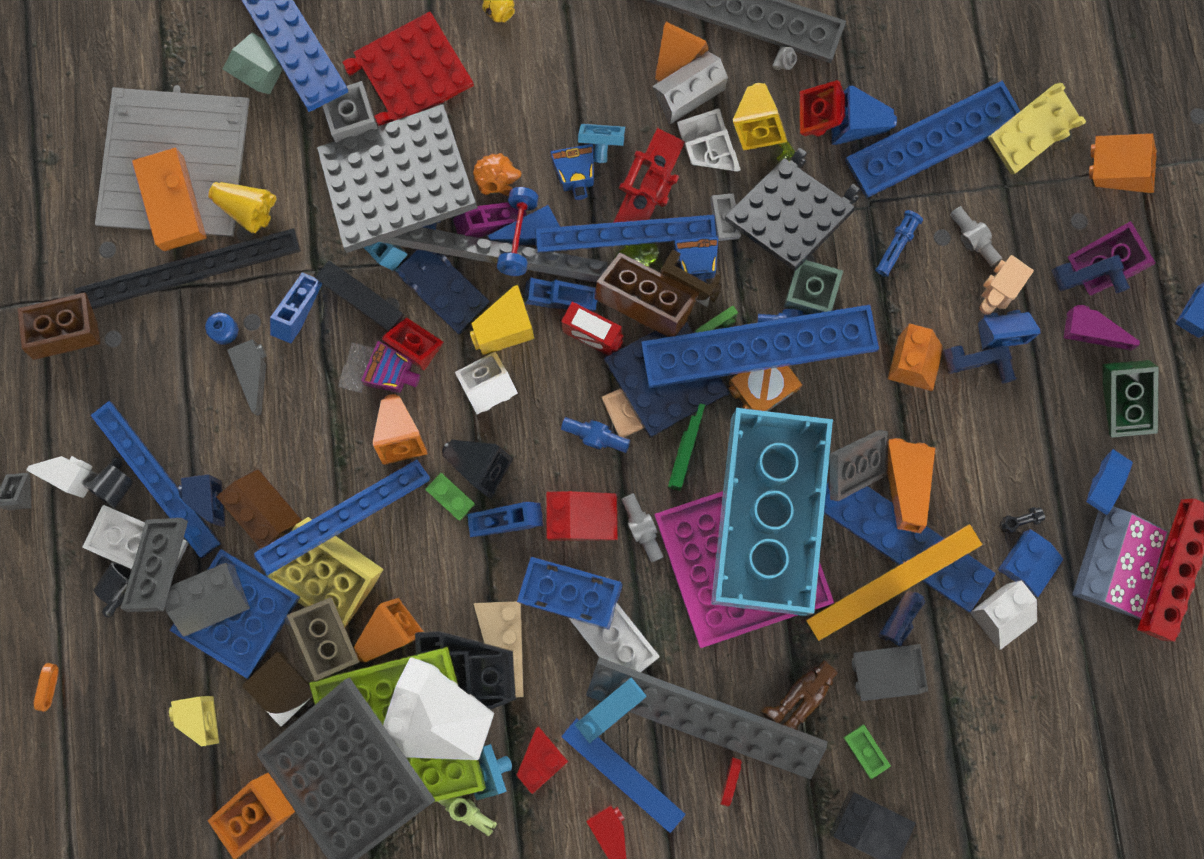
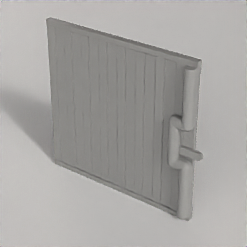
[95,85,249,237]

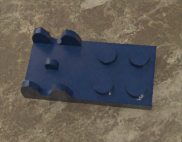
[394,249,491,335]

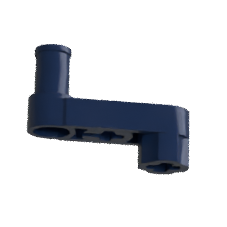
[1051,255,1130,294]
[942,346,1016,384]

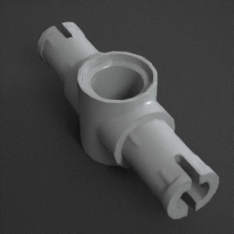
[950,206,1003,267]
[622,493,663,563]

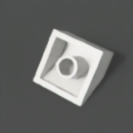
[455,352,518,414]
[27,456,98,498]

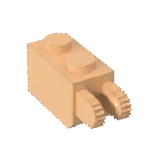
[980,255,1034,315]

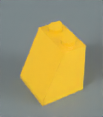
[470,285,534,355]

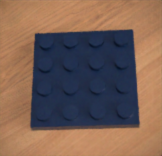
[604,322,729,438]

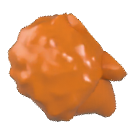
[473,153,522,196]

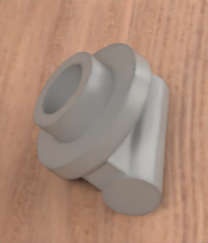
[772,46,797,70]

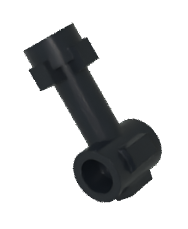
[999,507,1045,534]

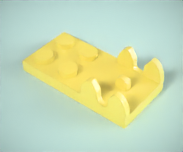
[988,83,1086,174]

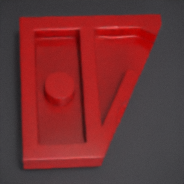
[517,726,569,794]

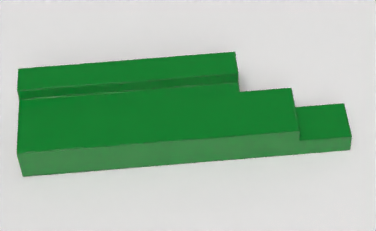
[668,403,705,491]

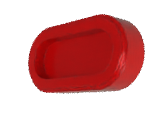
[720,757,742,807]

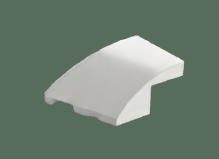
[677,108,740,171]

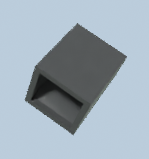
[852,644,928,701]

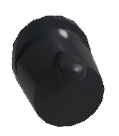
[84,457,134,509]
[93,562,131,618]

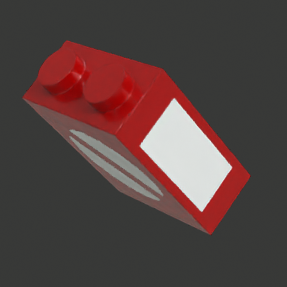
[561,302,624,356]

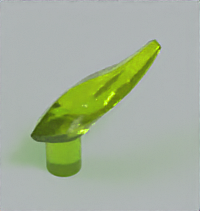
[776,141,795,162]

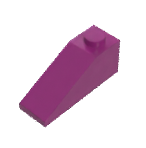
[453,202,527,238]
[1063,305,1140,351]

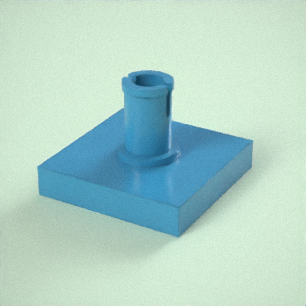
[578,124,625,163]
[474,744,512,801]

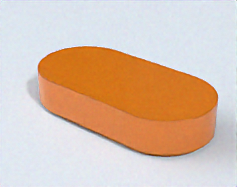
[34,663,59,712]

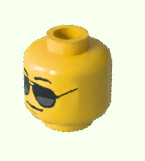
[482,0,515,22]

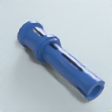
[875,210,923,277]

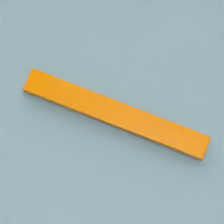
[806,524,983,641]

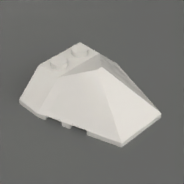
[383,657,494,760]

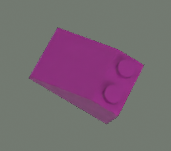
[1068,221,1156,296]

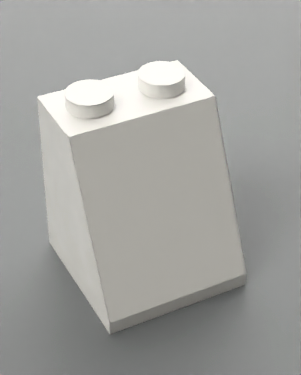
[970,580,1037,650]

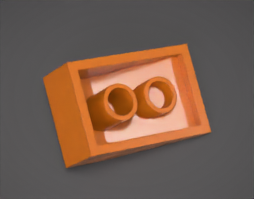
[207,773,295,859]

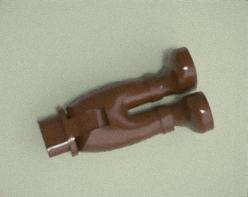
[761,661,838,730]

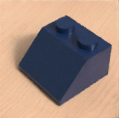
[178,474,226,527]

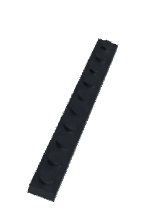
[75,228,301,309]

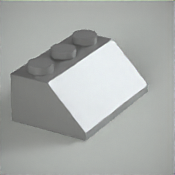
[652,51,728,124]

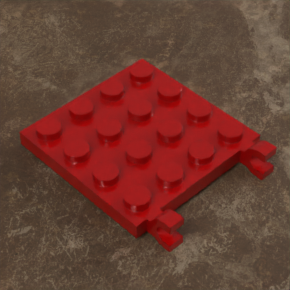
[342,11,474,126]

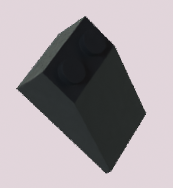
[830,790,916,859]

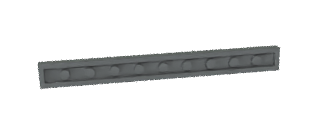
[380,227,608,282]

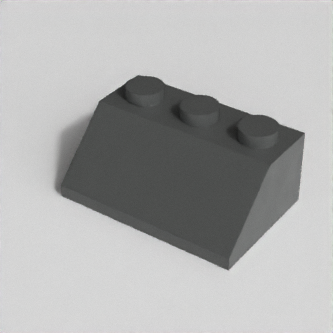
[165,563,250,637]

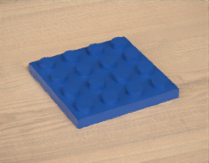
[169,549,300,679]

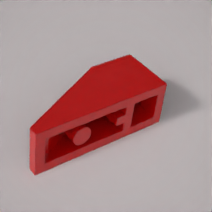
[586,804,626,859]

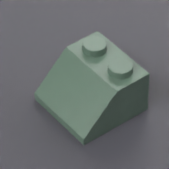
[223,33,283,94]

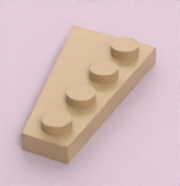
[474,602,524,697]

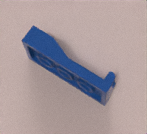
[517,557,623,630]

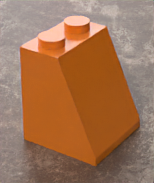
[1089,133,1157,193]
[888,323,944,391]

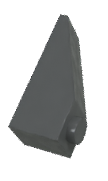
[227,339,267,416]

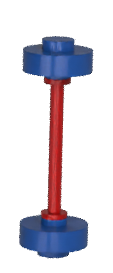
[497,187,538,276]

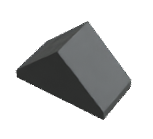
[0,472,31,510]

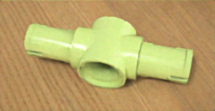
[437,796,497,836]

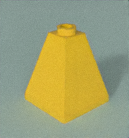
[733,83,787,151]

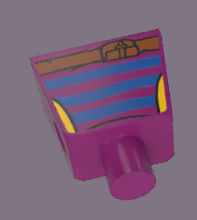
[361,341,420,393]

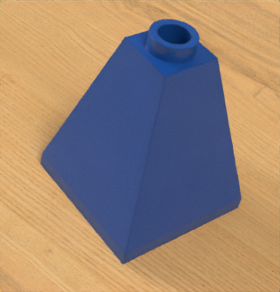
[832,86,897,145]

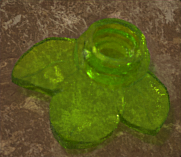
[614,243,659,267]

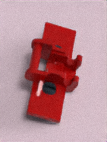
[613,128,685,223]

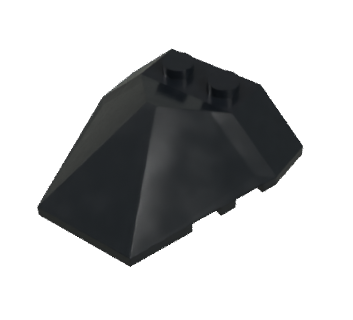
[415,631,516,710]

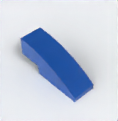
[524,278,597,311]
[1086,449,1133,515]

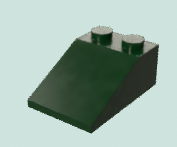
[1102,360,1159,438]

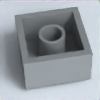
[322,81,378,143]

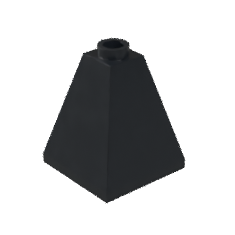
[442,439,513,499]

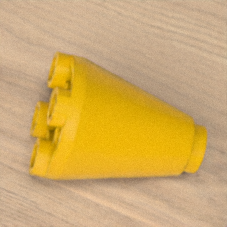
[208,182,276,233]

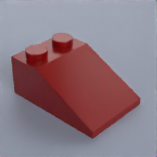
[546,491,618,541]

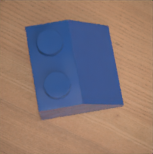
[978,310,1040,350]
[998,529,1063,597]

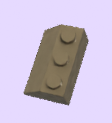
[285,597,359,683]

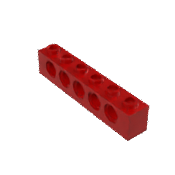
[1137,498,1204,642]

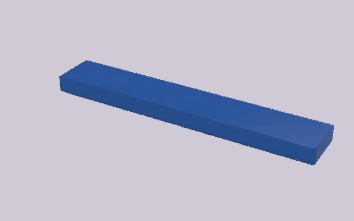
[561,718,686,833]

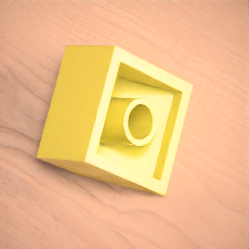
[169,696,219,746]

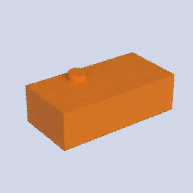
[132,147,207,251]

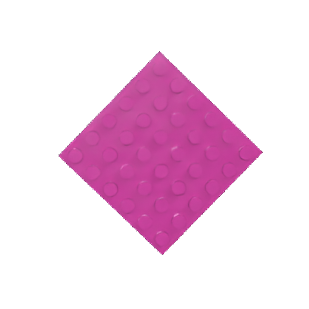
[654,491,834,648]

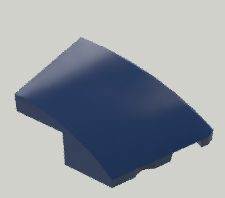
[878,592,925,647]

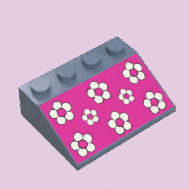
[1072,506,1168,620]

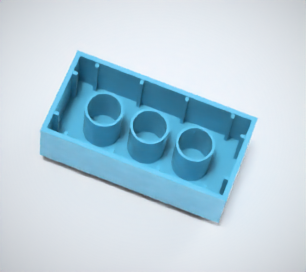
[711,408,833,616]

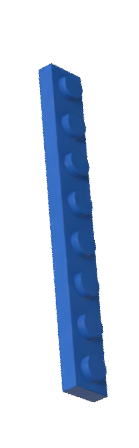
[535,215,717,253]
[91,401,221,558]
[254,460,430,575]

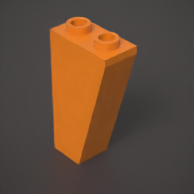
[888,438,935,533]

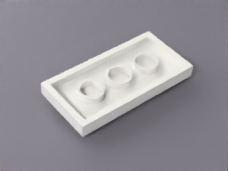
[82,505,188,573]
[569,582,660,672]

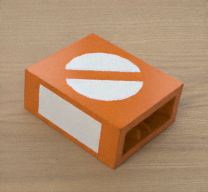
[728,366,802,412]

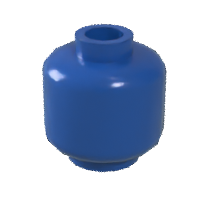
[205,312,239,345]

